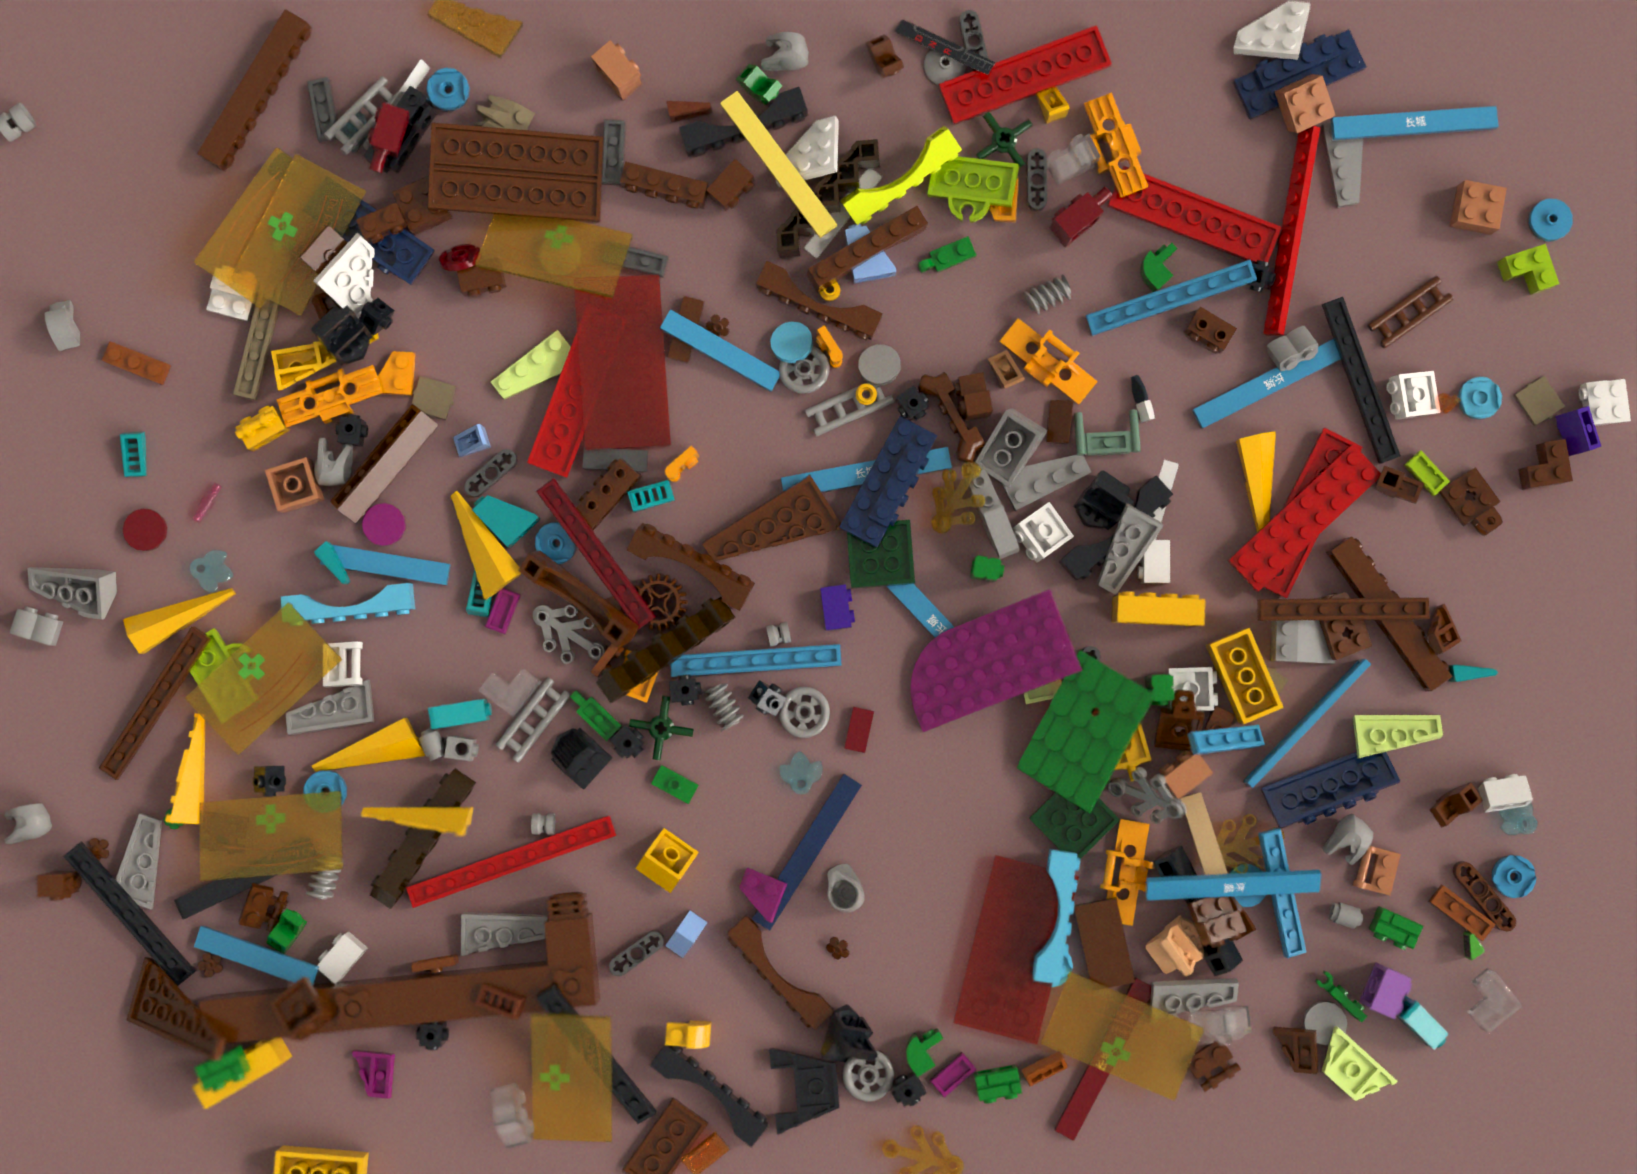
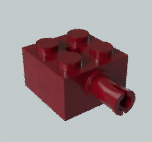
[368,102,410,174]
[1050,186,1113,247]

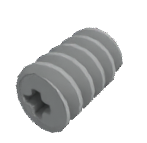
[1024,274,1071,315]
[702,683,744,731]
[305,852,344,899]

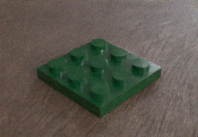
[847,520,915,589]
[1029,793,1120,859]

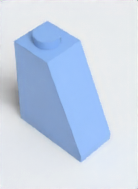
[845,224,896,283]

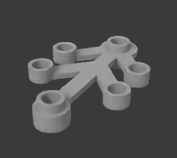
[533,604,607,664]
[1108,767,1186,824]

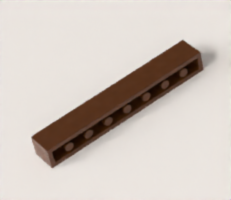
[197,9,312,171]
[1326,536,1452,692]

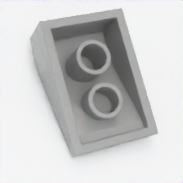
[974,408,1047,487]
[1270,620,1335,664]

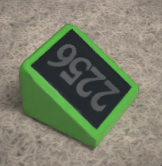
[1463,931,1485,960]

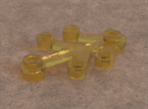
[931,462,985,534]
[1216,814,1285,873]
[882,1125,964,1174]

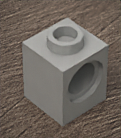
[444,736,479,761]

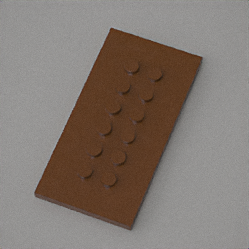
[428,122,603,222]

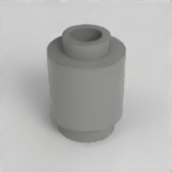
[418,728,446,761]
[1329,902,1363,929]

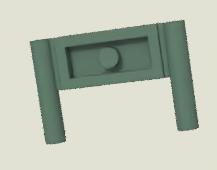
[1074,409,1141,456]

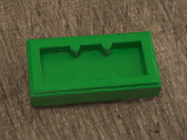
[651,765,699,804]

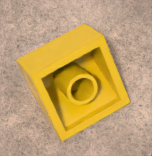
[635,828,699,893]

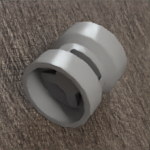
[766,622,791,646]
[531,813,556,835]

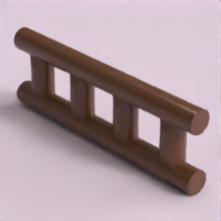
[1368,276,1454,348]

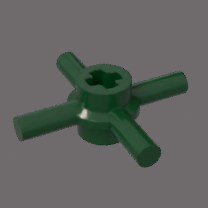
[976,112,1033,168]
[629,695,694,760]

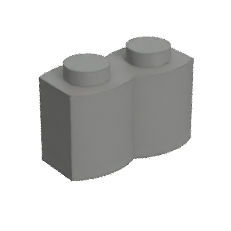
[1267,326,1318,372]
[10,606,64,646]

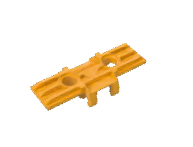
[1084,93,1148,198]
[999,318,1098,405]
[276,365,383,428]
[1100,819,1153,926]

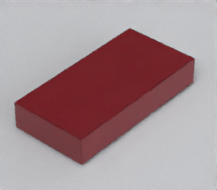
[844,707,874,753]

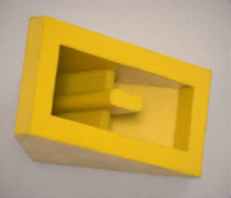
[1036,87,1070,124]

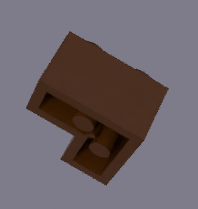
[954,372,993,421]
[1518,439,1573,490]

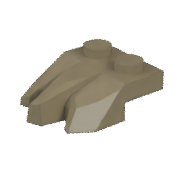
[475,94,535,130]

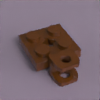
[1439,467,1503,536]
[1319,592,1372,660]
[1154,690,1205,751]

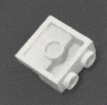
[206,265,261,322]
[1387,371,1441,420]
[1579,379,1631,426]
[1012,502,1074,562]
[1169,667,1218,711]

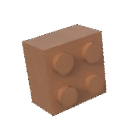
[591,40,642,100]
[1275,74,1336,133]
[1450,180,1507,235]
[265,457,325,513]
[1158,750,1213,799]

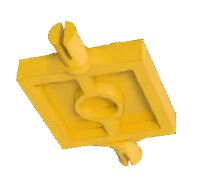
[1114,723,1152,782]

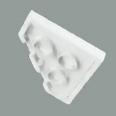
[1234,1,1310,60]
[776,116,839,187]
[313,233,374,319]

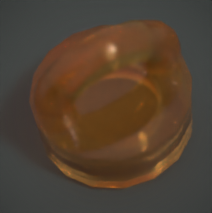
[1438,393,1461,414]

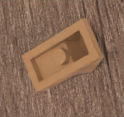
[988,350,1025,389]

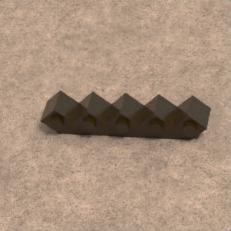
[776,139,880,258]
[596,597,736,703]
[370,768,476,909]

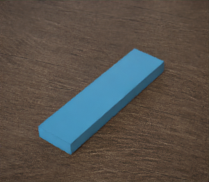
[1188,725,1265,755]

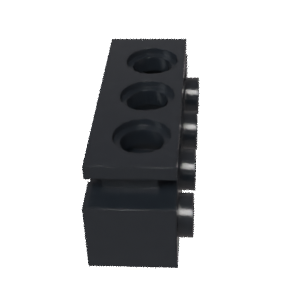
[363,86,437,174]

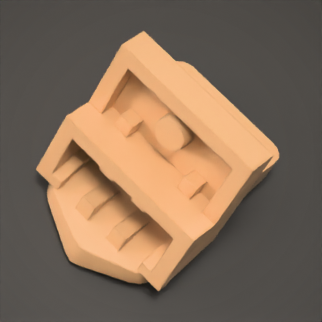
[1146,915,1204,977]

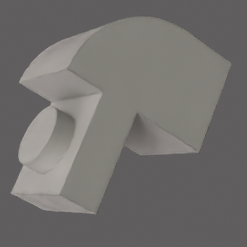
[45,300,80,351]

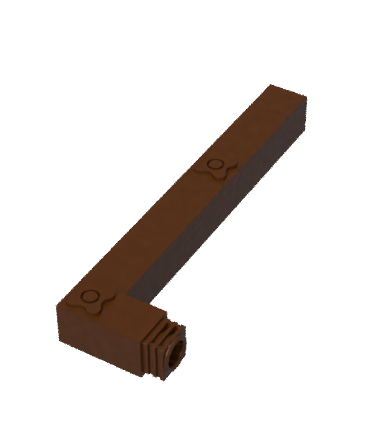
[199,892,600,1043]

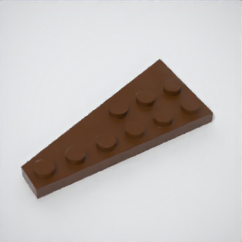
[702,475,842,561]
[126,957,226,1061]

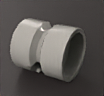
[0,102,37,142]

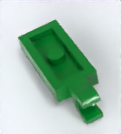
[918,236,977,273]
[570,690,622,742]
[1315,971,1368,1022]

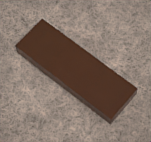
[668,296,705,363]

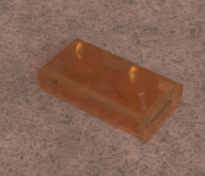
[682,1131,730,1174]

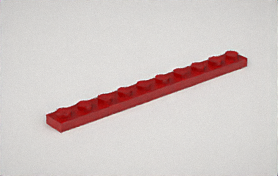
[1263,125,1320,336]
[406,815,617,908]

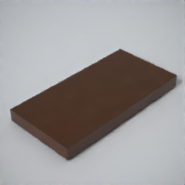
[1074,897,1135,990]
[622,1097,708,1174]

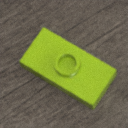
[1404,450,1450,496]

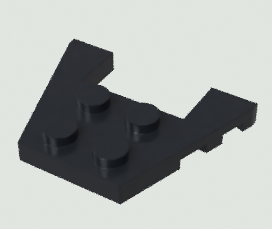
[769,1048,840,1134]

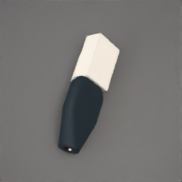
[1131,375,1155,423]

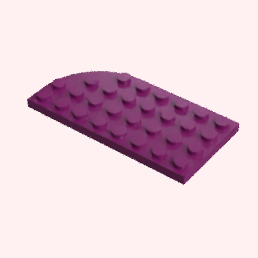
[911,589,1082,732]

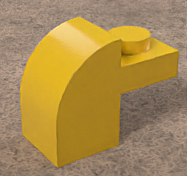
[665,1020,711,1048]

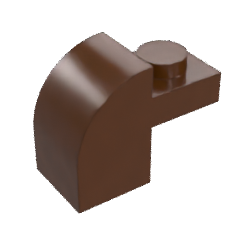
[866,34,904,79]
[1375,466,1424,504]
[1429,782,1483,828]

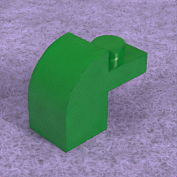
[735,64,782,105]
[1140,243,1177,292]
[266,908,307,954]
[906,1028,944,1078]

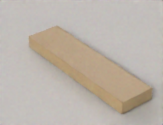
[1180,792,1228,875]

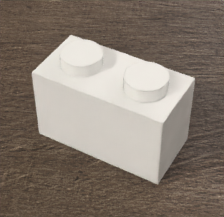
[1137,540,1170,584]
[1478,774,1533,813]
[317,932,368,984]

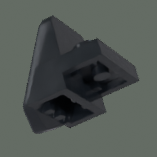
[311,305,373,366]
[1073,470,1134,530]
[551,728,612,790]
[820,1004,878,1062]

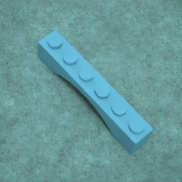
[281,583,415,626]
[1032,849,1080,984]

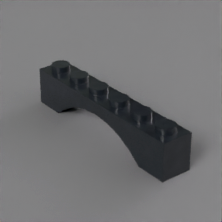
[679,87,808,157]
[1058,475,1173,581]
[1153,846,1243,977]
[650,1045,768,1147]

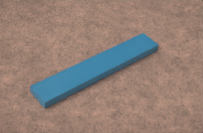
[660,309,780,392]
[320,545,451,585]
[1258,828,1306,958]
[194,926,319,986]

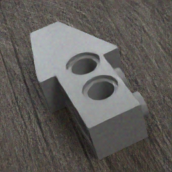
[966,469,1019,559]

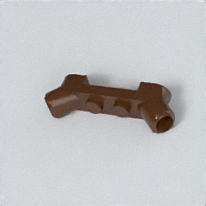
[918,372,985,463]

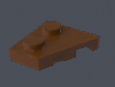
[1427,604,1461,655]
[1273,1027,1318,1074]

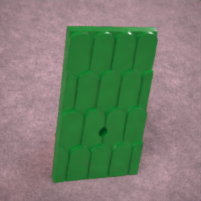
[1016,650,1155,814]

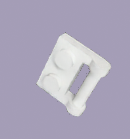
[323,642,363,687]

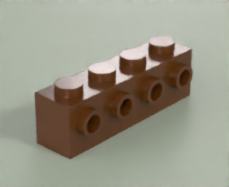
[620,161,709,209]
[576,458,642,531]

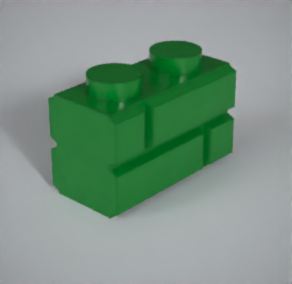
[970,556,1005,582]
[1145,675,1174,705]
[1369,906,1423,950]
[195,1046,251,1092]
[973,1064,1022,1104]

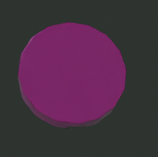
[362,503,406,546]

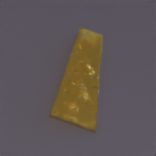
[428,0,523,59]

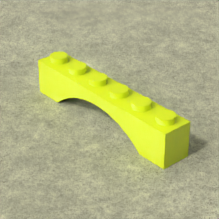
[840,126,962,225]

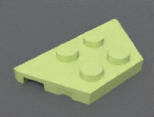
[1322,1026,1398,1101]

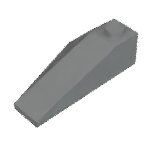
[27,567,117,619]

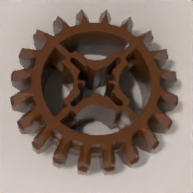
[635,574,688,631]

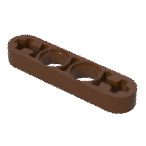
[1453,861,1516,932]

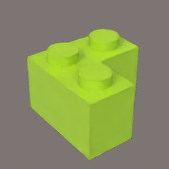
[1497,244,1559,295]

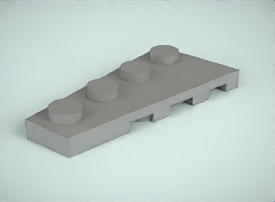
[1321,122,1363,208]
[1001,455,1091,511]
[1097,503,1163,595]
[286,680,375,735]
[116,813,162,909]
[461,912,548,956]
[1149,978,1239,1023]

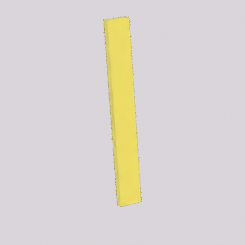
[720,91,837,238]

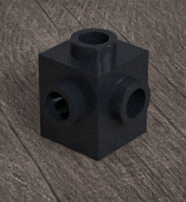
[1248,260,1276,292]
[359,298,395,336]
[895,385,929,421]
[336,414,368,447]
[669,674,702,706]
[748,680,787,716]
[610,725,644,759]
[252,766,286,797]
[416,1021,449,1050]
[891,1072,927,1107]

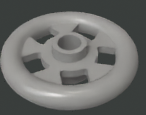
[779,346,829,394]
[779,687,830,738]
[843,1051,894,1101]

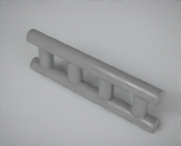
[324,76,399,155]
[805,382,894,436]
[496,677,571,763]

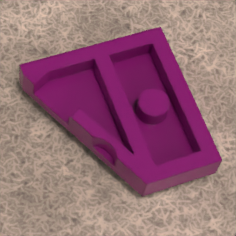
[739,868,787,923]
[352,1050,395,1099]

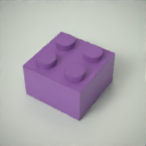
[1359,963,1412,1019]

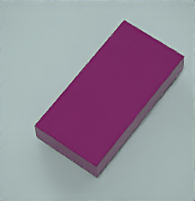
[485,588,521,634]
[930,1052,977,1098]

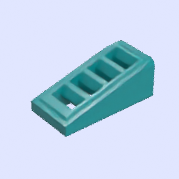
[120,432,147,477]
[627,480,675,513]
[314,541,351,585]
[466,569,492,617]
[1448,665,1498,682]

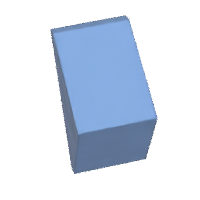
[453,424,491,457]
[665,910,708,958]

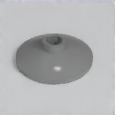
[924,49,966,85]

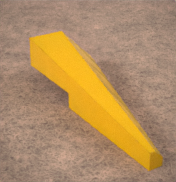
[271,333,379,391]
[1236,431,1276,532]
[450,491,521,600]
[123,588,236,654]
[165,713,205,824]
[311,718,425,772]
[361,807,474,836]

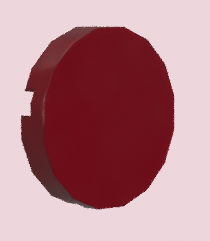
[439,244,482,271]
[123,508,168,551]

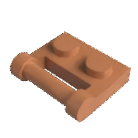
[1352,846,1401,896]

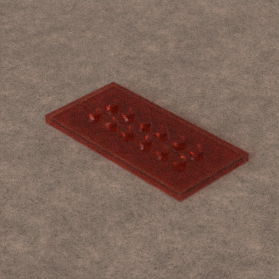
[574,275,671,450]
[953,855,1079,1045]

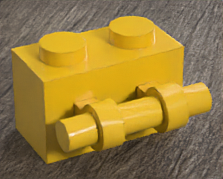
[235,406,290,452]

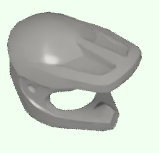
[761,32,809,71]
[314,438,353,486]
[4,803,53,844]
[1322,814,1373,865]
[827,864,865,913]

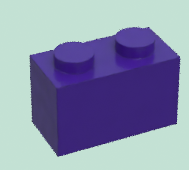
[1555,406,1602,456]
[820,584,855,631]

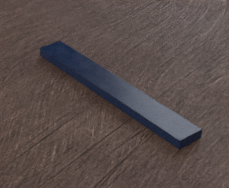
[752,774,862,931]

